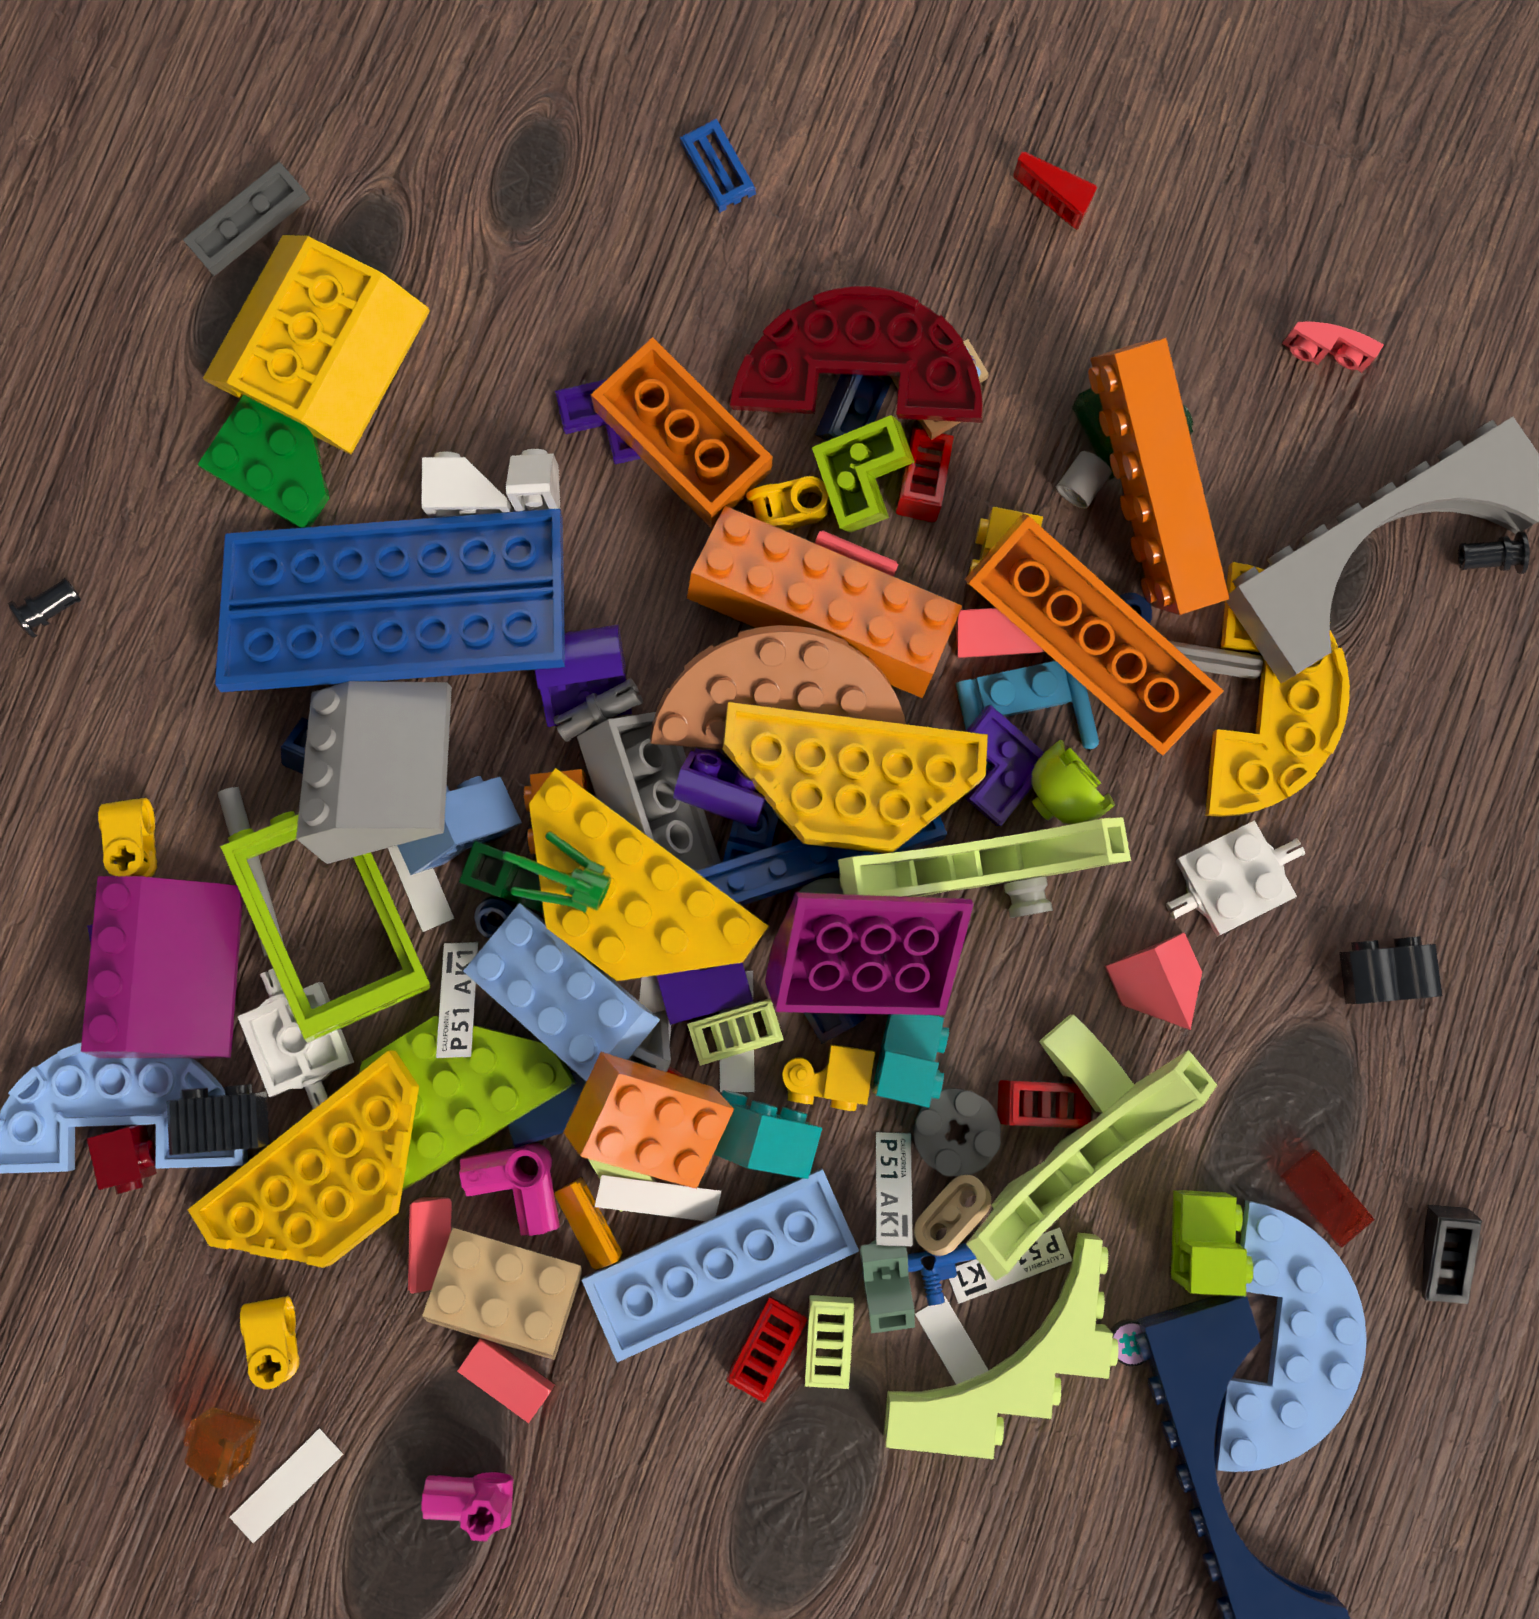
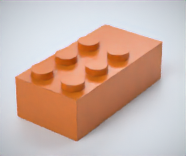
[591,337,773,529]

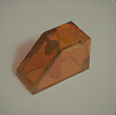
[184,1407,261,1489]

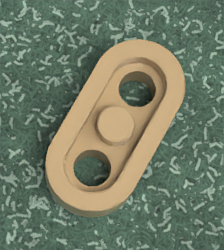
[914,1175,991,1256]

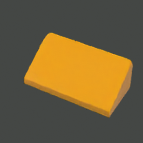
[554,1177,622,1269]

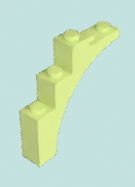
[838,817,1131,897]
[966,1050,1217,1281]
[883,1233,1119,1459]

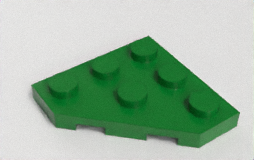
[197,395,330,528]

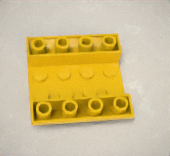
[203,235,430,455]

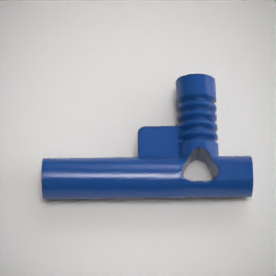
[907,1243,976,1306]

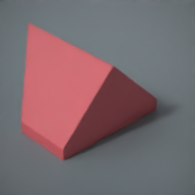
[1105,932,1202,1030]

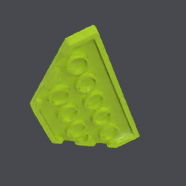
[359,1016,576,1191]

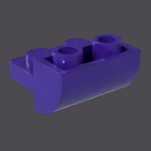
[535,625,632,727]
[673,748,767,828]

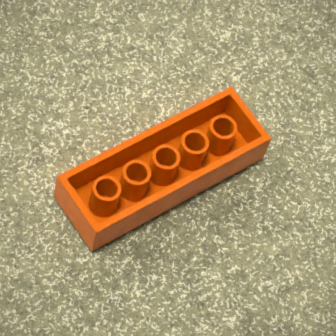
[1088,338,1229,615]
[687,506,962,698]
[965,513,1224,756]

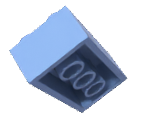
[463,903,660,1082]

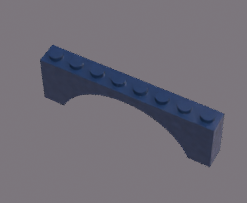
[1134,1295,1350,1619]

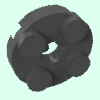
[913,1088,1001,1176]

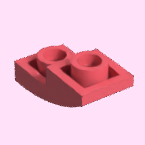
[1282,322,1384,373]

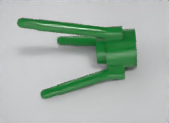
[503,832,612,913]

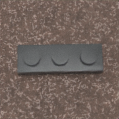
[183,161,310,276]

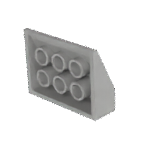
[296,681,452,864]

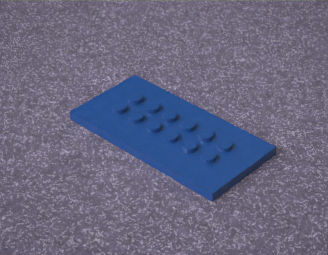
[215,508,565,692]

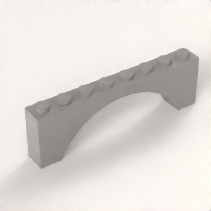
[1226,417,1539,683]

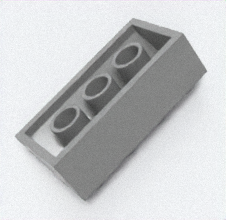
[577,712,721,871]

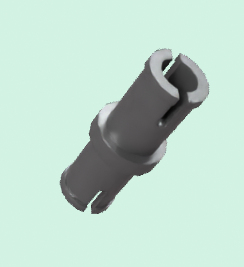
[554,678,643,741]

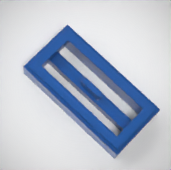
[680,119,756,213]

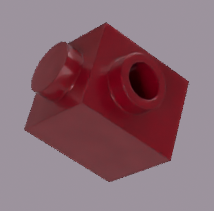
[87,1125,157,1195]

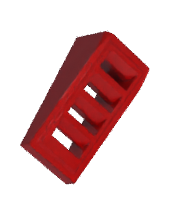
[1013,151,1097,230]
[896,427,954,522]
[997,1080,1091,1128]
[726,1296,808,1403]

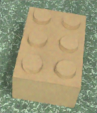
[422,1228,582,1360]

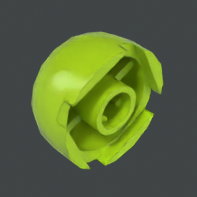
[1031,740,1115,825]

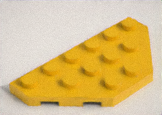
[723,702,988,853]
[529,768,770,981]
[188,1050,419,1268]

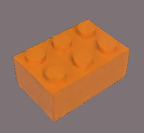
[563,1052,734,1189]

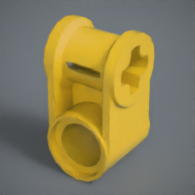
[746,476,829,531]
[98,798,157,877]
[240,1296,300,1389]

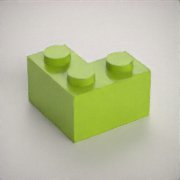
[812,415,915,533]
[1171,1190,1253,1296]

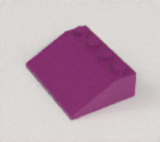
[81,876,243,1058]
[765,893,974,1015]

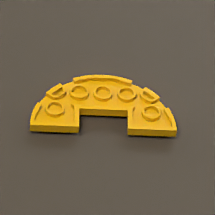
[1205,562,1350,817]

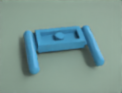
[955,661,1099,771]

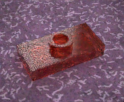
[1280,1149,1375,1248]

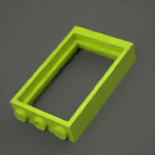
[220,811,430,1043]

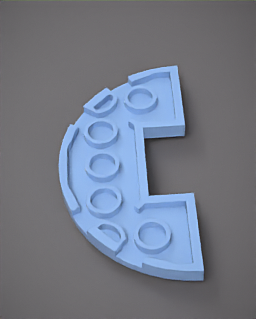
[0,1043,248,1174]
[1214,1200,1366,1472]

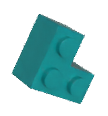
[872,1014,949,1107]
[713,1090,822,1179]

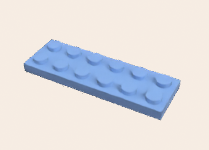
[582,1168,859,1362]

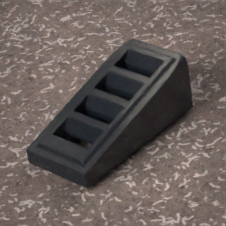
[1422,1205,1482,1304]

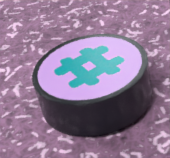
[1110,1319,1147,1366]

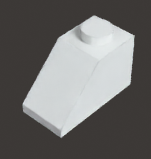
[506,449,560,512]
[422,452,513,518]

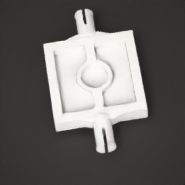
[1166,820,1305,937]
[238,969,354,1110]

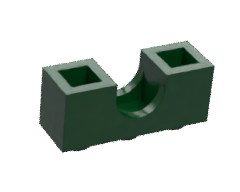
[459,841,544,913]

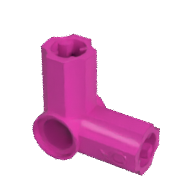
[459,1143,560,1236]
[421,1472,513,1541]

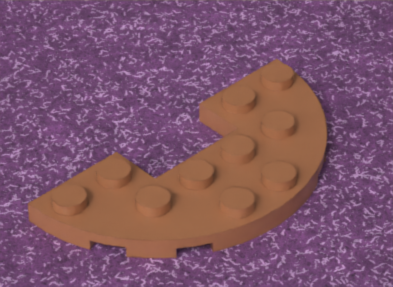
[650,625,906,749]

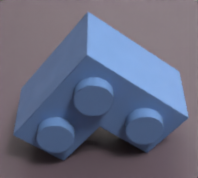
[397,776,522,875]

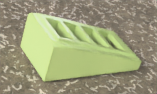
[687,998,784,1066]
[805,1295,854,1389]

